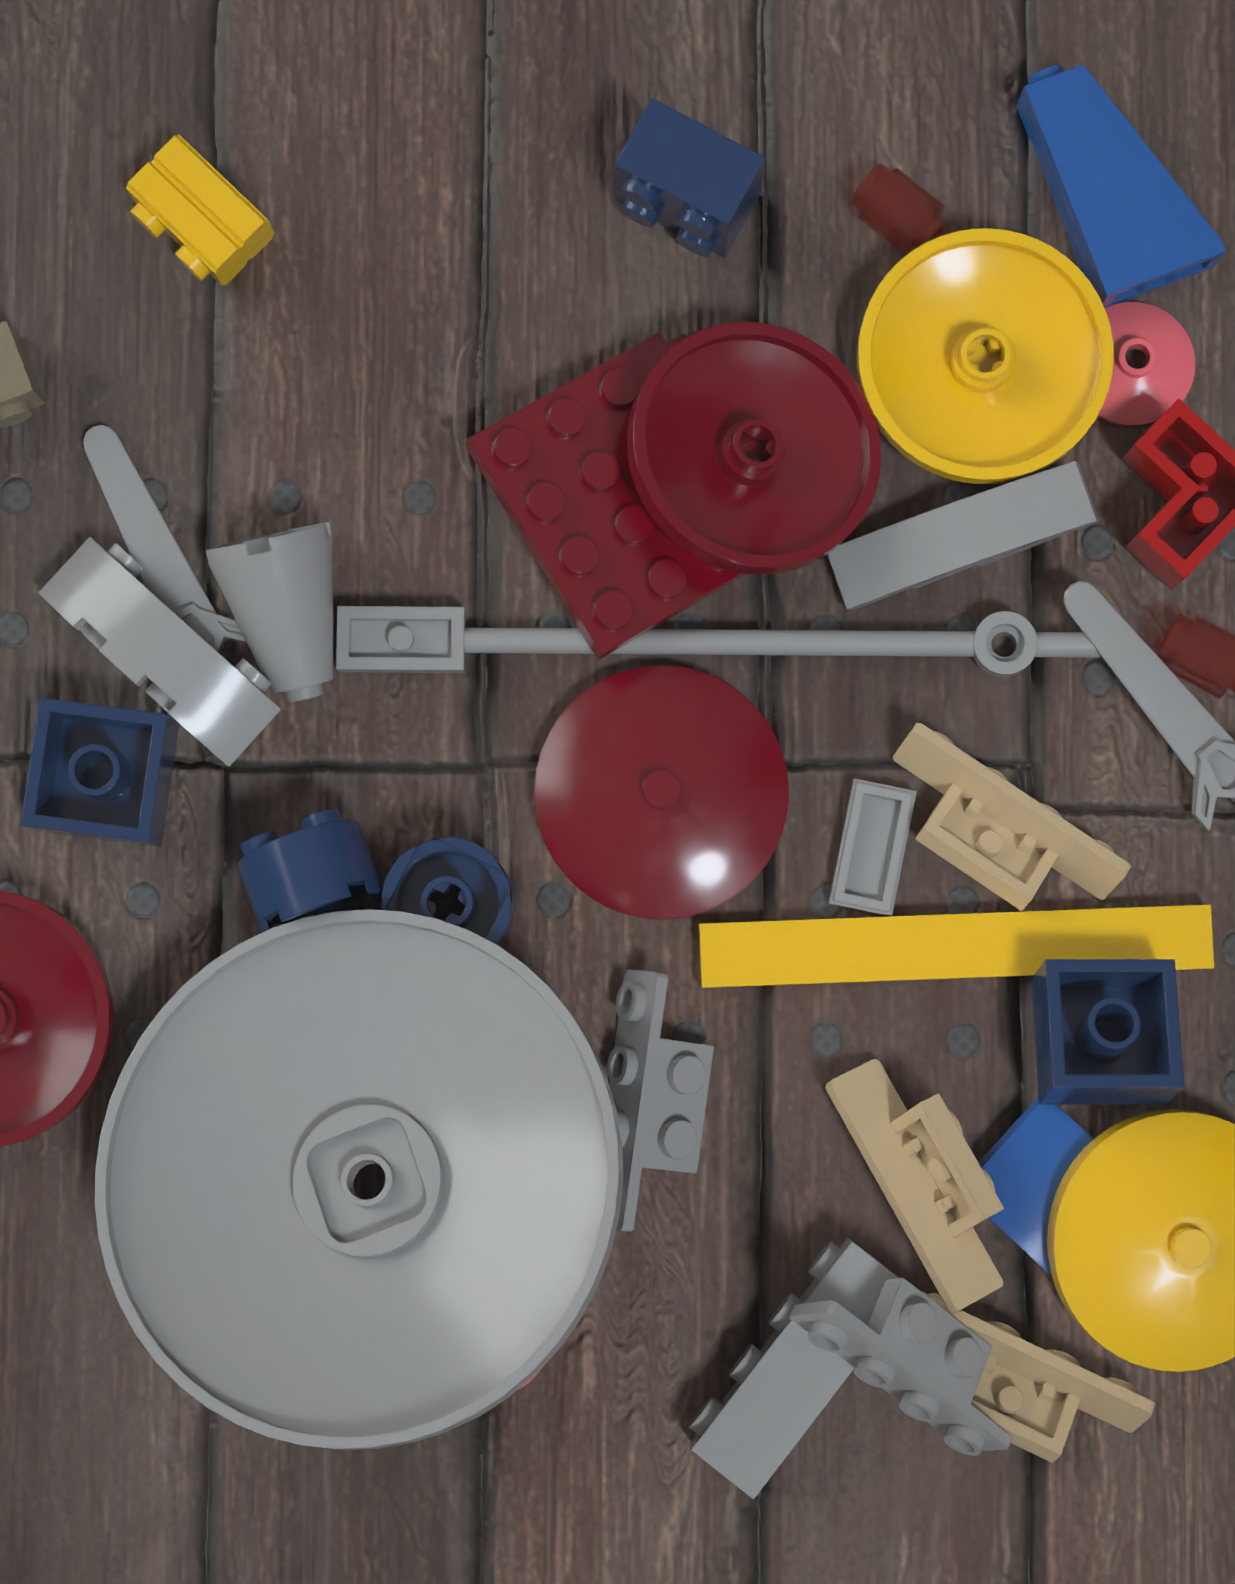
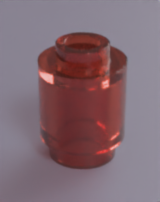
[851,164,947,255]
[1156,613,1235,699]

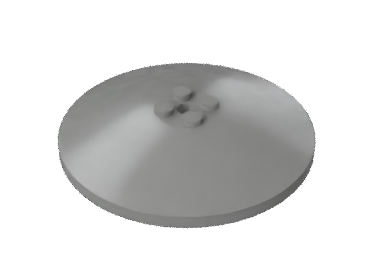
[95,909,623,1450]

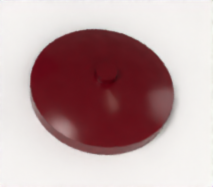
[627,322,881,575]
[535,666,789,920]
[0,890,114,1147]

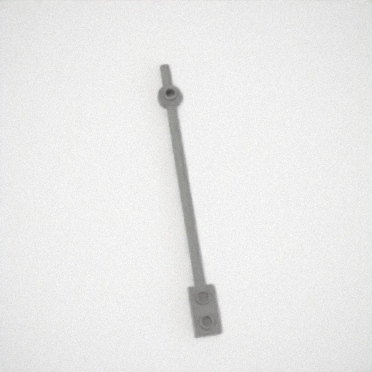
[336,606,1100,677]

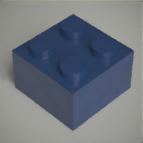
[614,97,765,259]
[20,697,180,847]
[1031,959,1184,1105]

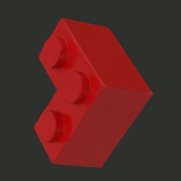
[1122,398,1235,590]

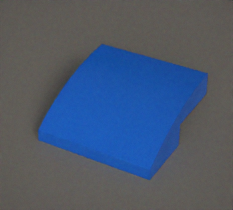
[979,1097,1094,1277]

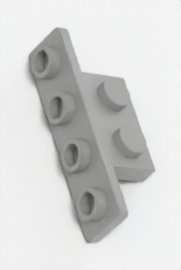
[607,969,714,1232]
[789,1278,1012,1456]

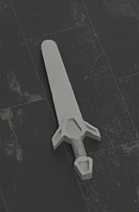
[83,425,247,655]
[1063,581,1235,831]

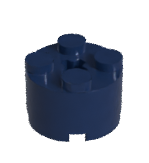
[237,809,383,933]
[382,837,515,947]

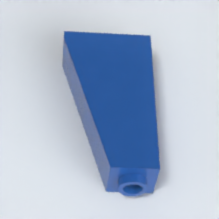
[1016,64,1226,308]

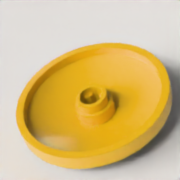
[857,228,1114,484]
[1047,1109,1235,1372]

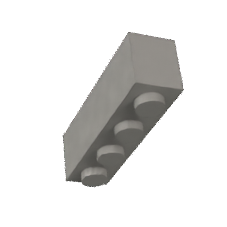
[688,1237,899,1500]

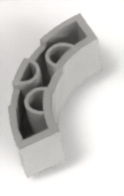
[38,537,281,767]

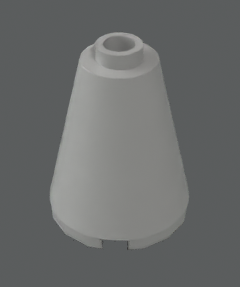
[206,522,333,702]

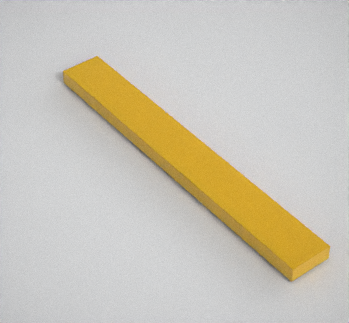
[699,905,1214,988]

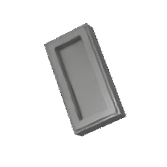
[828,779,917,917]

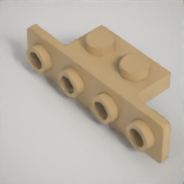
[893,723,1131,911]
[825,1059,1004,1313]
[922,1292,1155,1463]

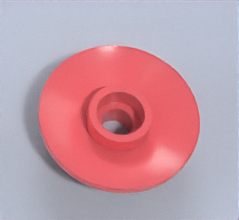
[1098,302,1195,427]

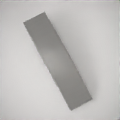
[828,461,1099,610]

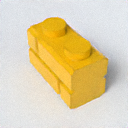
[126,134,275,287]

